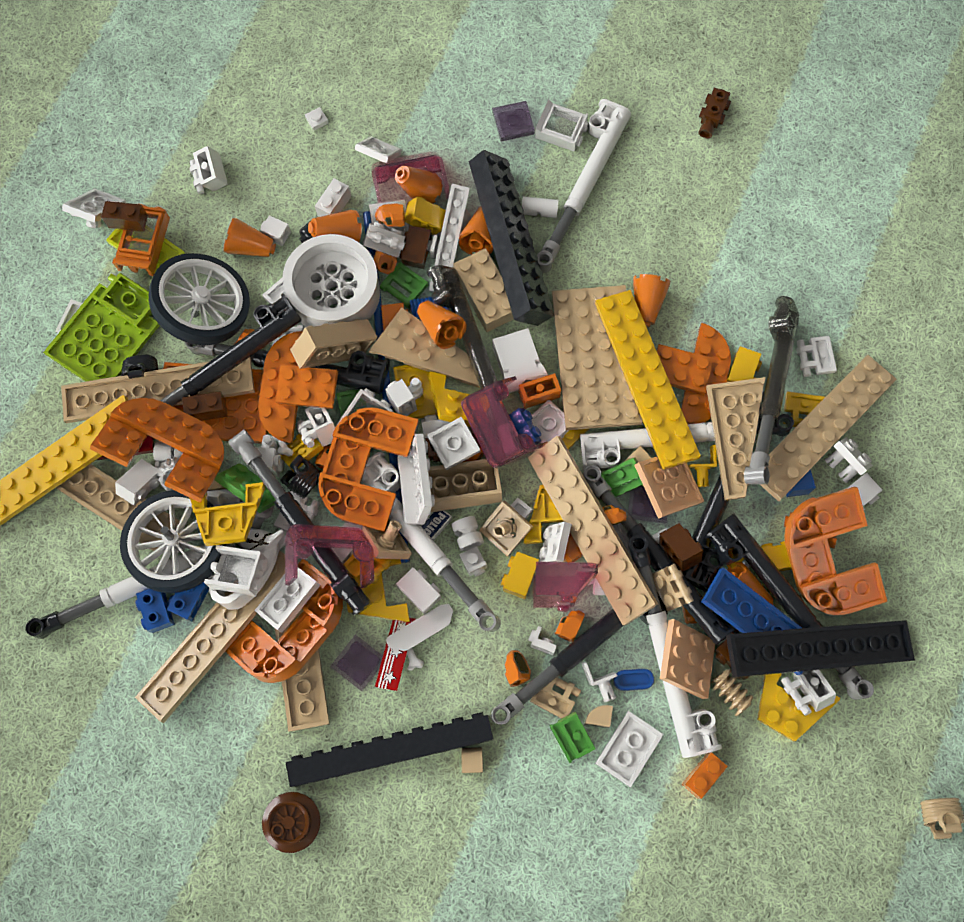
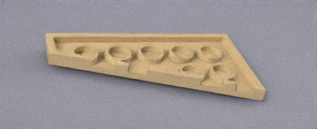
[369,308,493,389]
[706,377,765,500]

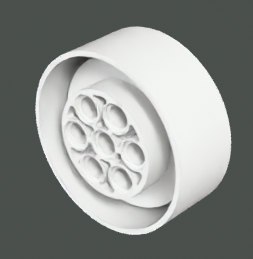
[283,234,380,327]

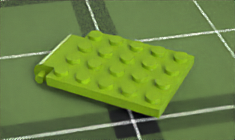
[43,273,160,382]

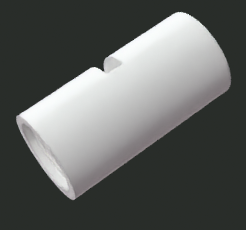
[522,196,559,218]

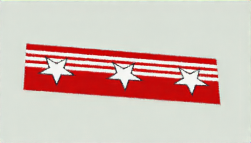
[375,617,416,691]

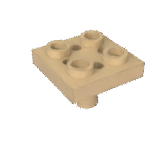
[479,501,533,556]
[361,520,412,559]

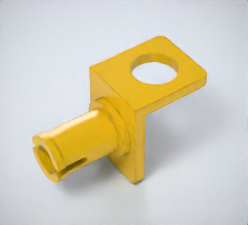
[688,445,717,487]

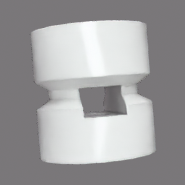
[451,516,484,551]

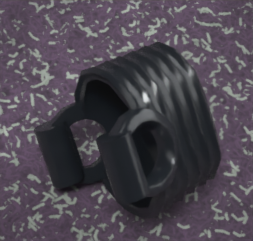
[121,354,158,379]
[280,455,322,499]

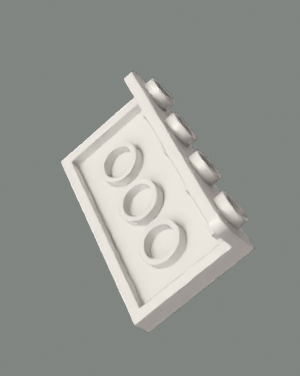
[397,434,435,525]

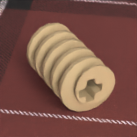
[710,669,753,716]

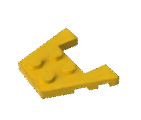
[428,371,501,428]
[189,482,265,546]
[524,485,564,544]
[347,559,410,622]
[757,673,840,742]

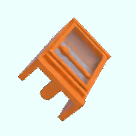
[112,204,170,276]

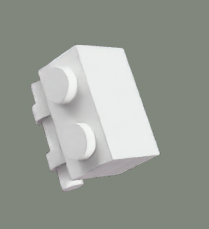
[190,146,228,194]
[363,221,405,257]
[385,378,423,416]
[297,407,335,448]
[249,435,284,477]
[781,670,836,716]

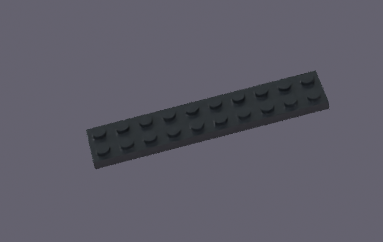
[726,620,915,678]

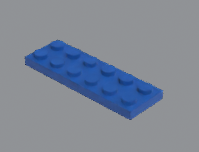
[701,568,803,675]

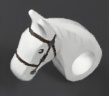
[209,528,290,610]

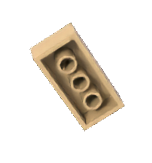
[453,248,514,332]
[290,319,378,369]
[428,458,502,512]

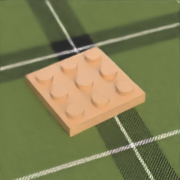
[635,457,705,519]
[660,619,715,699]

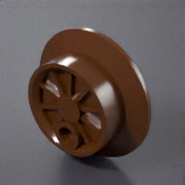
[262,792,321,853]

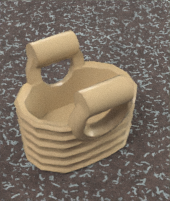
[920,798,964,839]

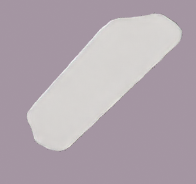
[386,604,453,651]

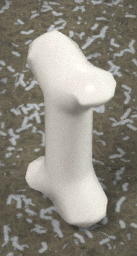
[272,436,293,457]
[407,648,424,671]

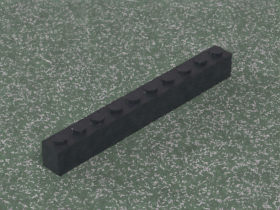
[285,712,493,787]

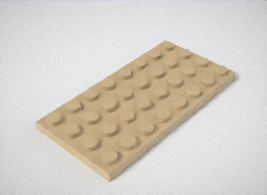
[552,285,643,430]

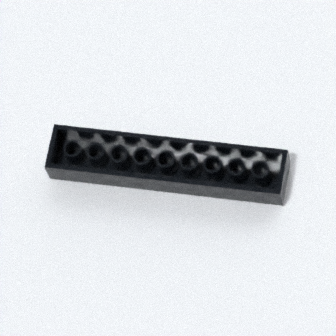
[468,150,554,326]

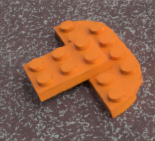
[656,323,731,424]
[258,331,338,444]

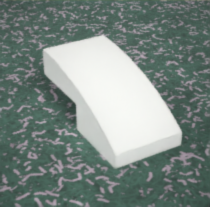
[207,489,241,507]

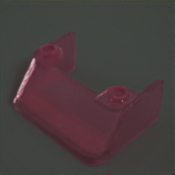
[371,151,449,203]
[461,376,548,468]
[285,524,374,588]
[533,562,598,612]

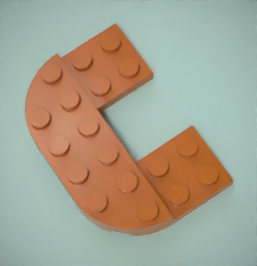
[90,398,224,503]
[319,408,419,532]
[784,486,888,615]
[225,558,343,683]

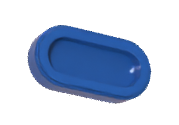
[613,669,654,691]

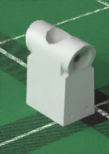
[492,328,548,394]

